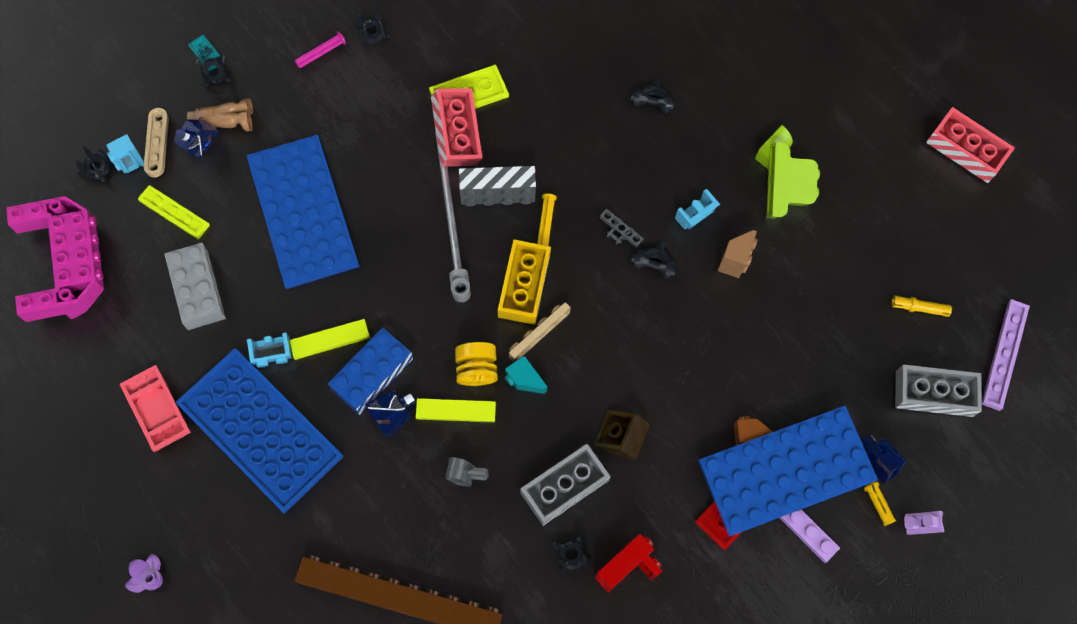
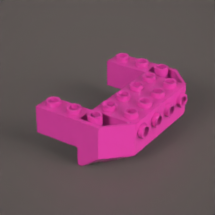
[6,196,104,322]

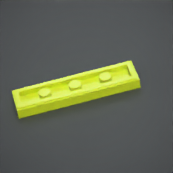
[138,185,210,240]
[289,319,370,360]
[416,399,496,422]

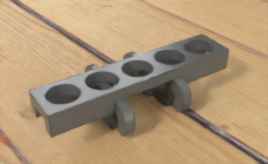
[600,209,644,248]

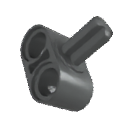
[445,457,489,487]

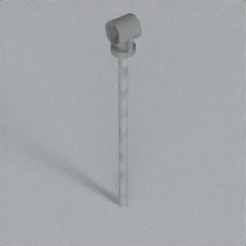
[435,132,471,302]

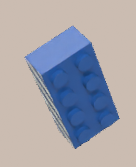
[328,328,413,415]

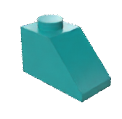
[504,356,547,394]

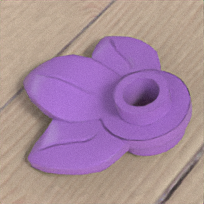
[125,554,163,593]

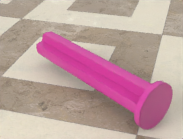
[295,31,346,68]

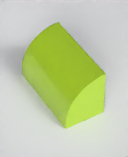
[755,125,793,170]

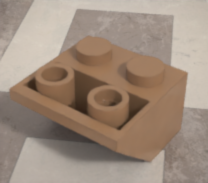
[718,230,758,278]

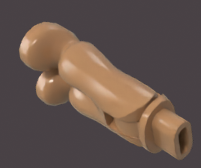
[187,98,253,131]

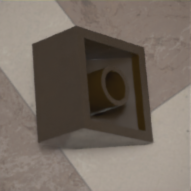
[593,410,650,460]

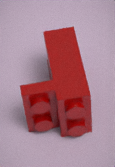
[594,534,662,593]

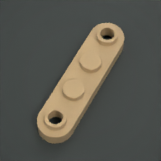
[144,108,169,177]

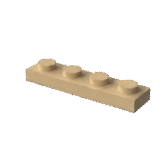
[509,302,571,363]

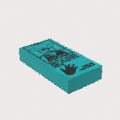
[188,35,224,72]

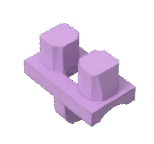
[904,511,944,535]

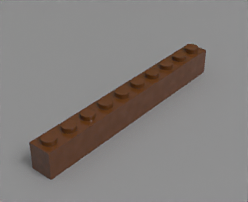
[295,555,502,624]

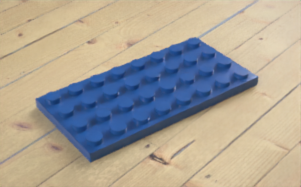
[246,135,359,289]
[176,348,344,514]
[698,406,878,537]

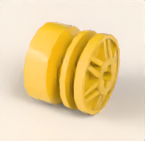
[455,342,497,386]

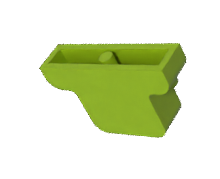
[766,142,820,219]

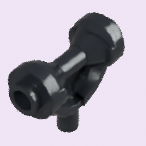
[630,79,675,114]
[631,241,677,280]

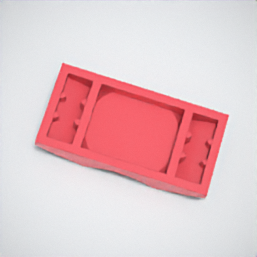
[120,365,191,452]

